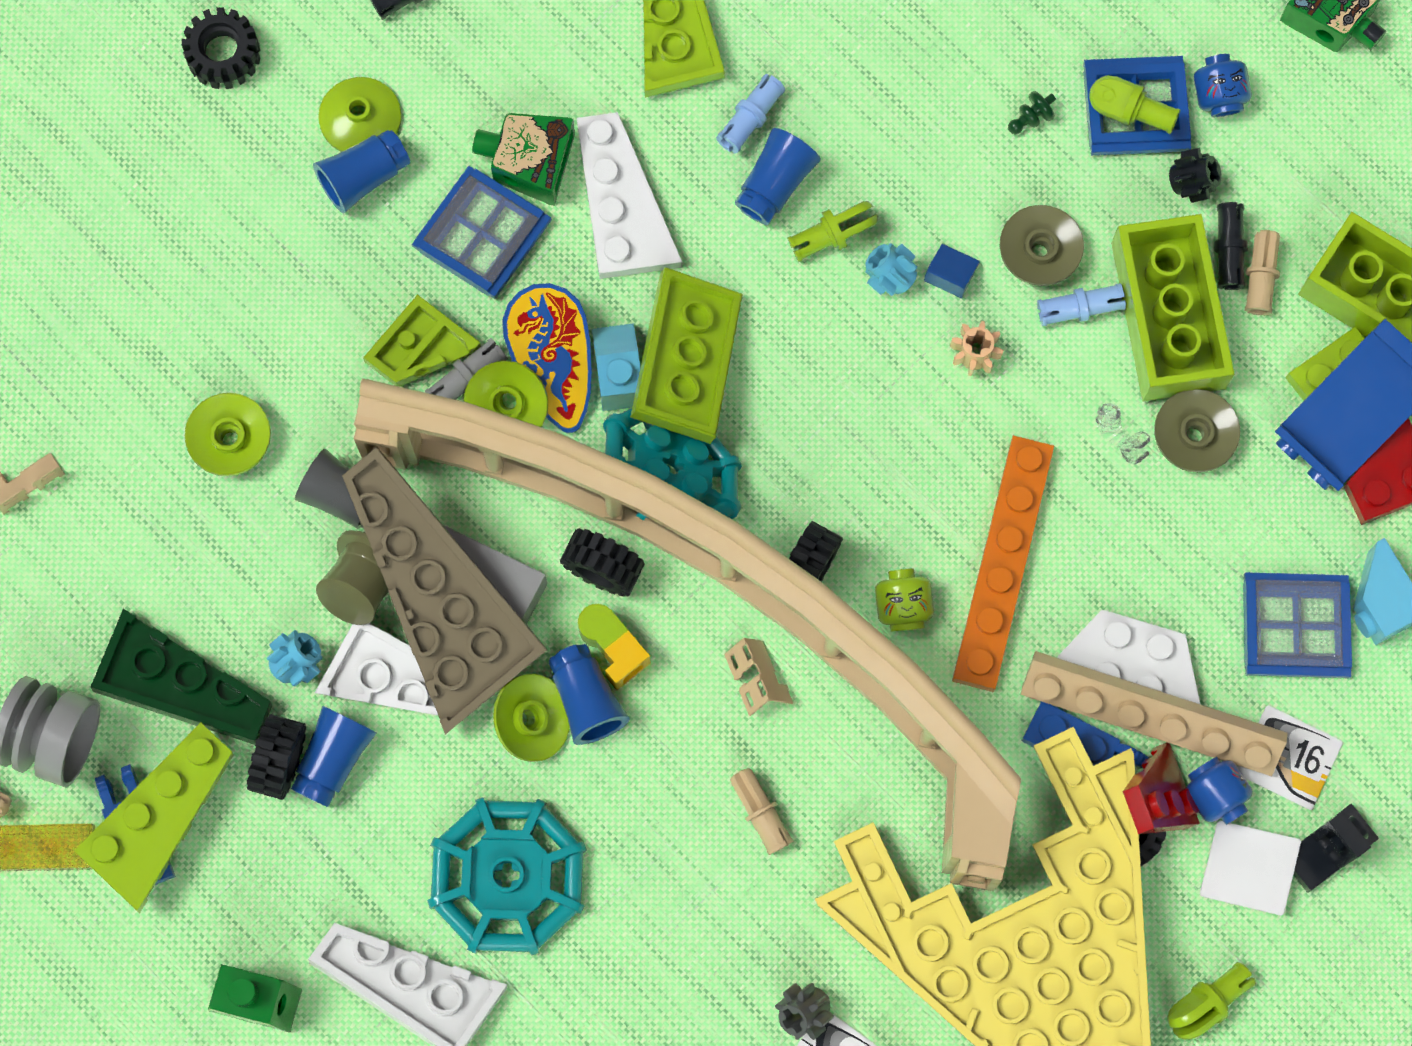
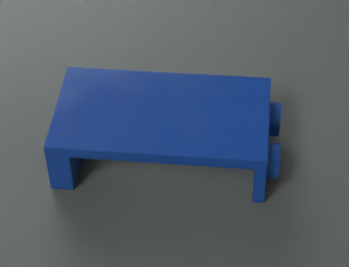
[1275,318,1412,491]

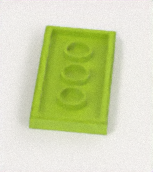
[630,267,743,444]

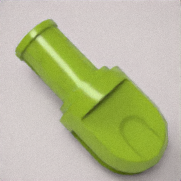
[1089,75,1181,134]
[787,201,878,262]
[1167,962,1256,1040]

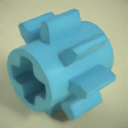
[865,243,918,296]
[267,630,323,687]

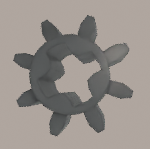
[775,983,834,1040]

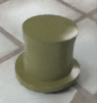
[316,530,389,625]

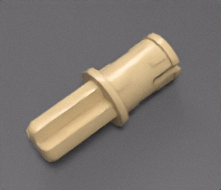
[1245,230,1280,315]
[730,768,794,855]

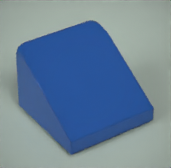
[924,244,980,299]

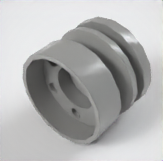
[0,676,100,788]

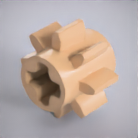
[950,321,1004,376]

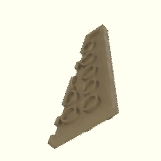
[342,447,547,735]

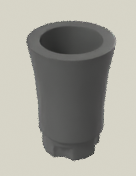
[295,449,364,529]

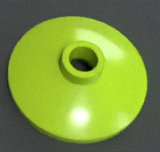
[318,77,401,152]
[464,360,548,427]
[184,393,271,476]
[493,674,570,762]

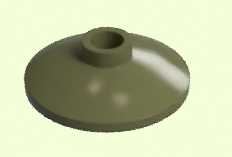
[999,205,1084,286]
[1154,389,1240,473]

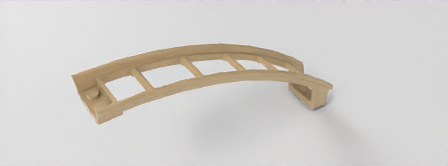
[354,378,1021,892]

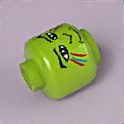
[875,568,934,632]

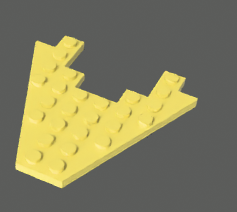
[815,727,1151,1046]

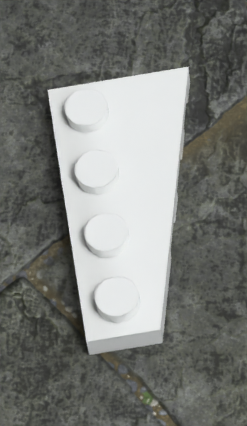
[308,923,507,1046]

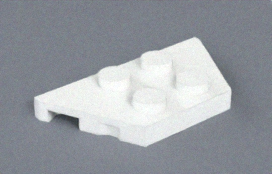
[1056,610,1200,704]

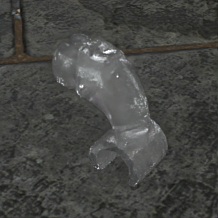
[1096,403,1150,465]

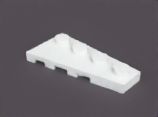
[577,112,682,279]

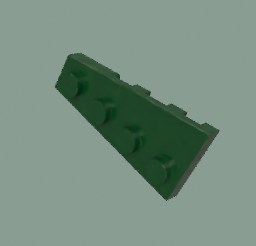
[91,608,272,745]

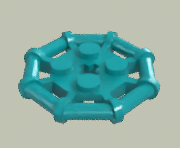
[603,408,742,521]
[427,797,587,956]

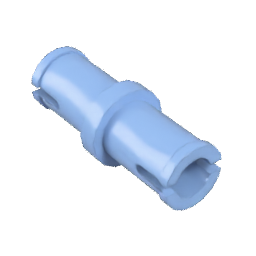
[716,74,785,154]
[1037,283,1126,326]

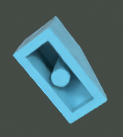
[592,323,640,411]
[1353,538,1412,646]

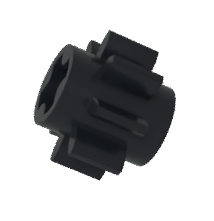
[1169,148,1221,203]

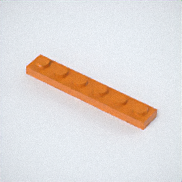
[952,435,1054,692]

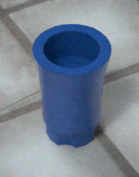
[735,128,821,225]
[313,130,410,214]
[548,644,630,745]
[291,706,377,807]

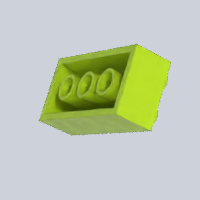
[1298,211,1412,343]
[1111,214,1235,402]

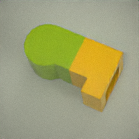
[578,603,651,690]

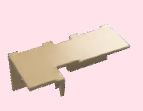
[0,453,65,515]
[724,638,793,716]

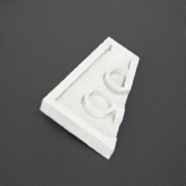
[315,623,438,716]

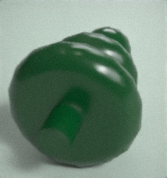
[1008,91,1056,135]

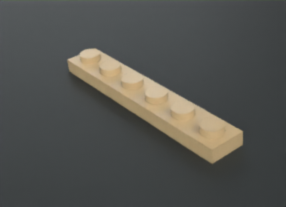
[1020,651,1287,776]

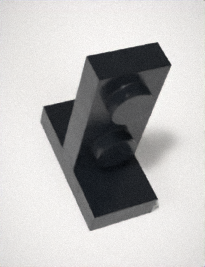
[1293,804,1379,893]

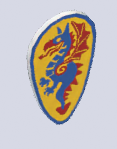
[502,283,592,433]

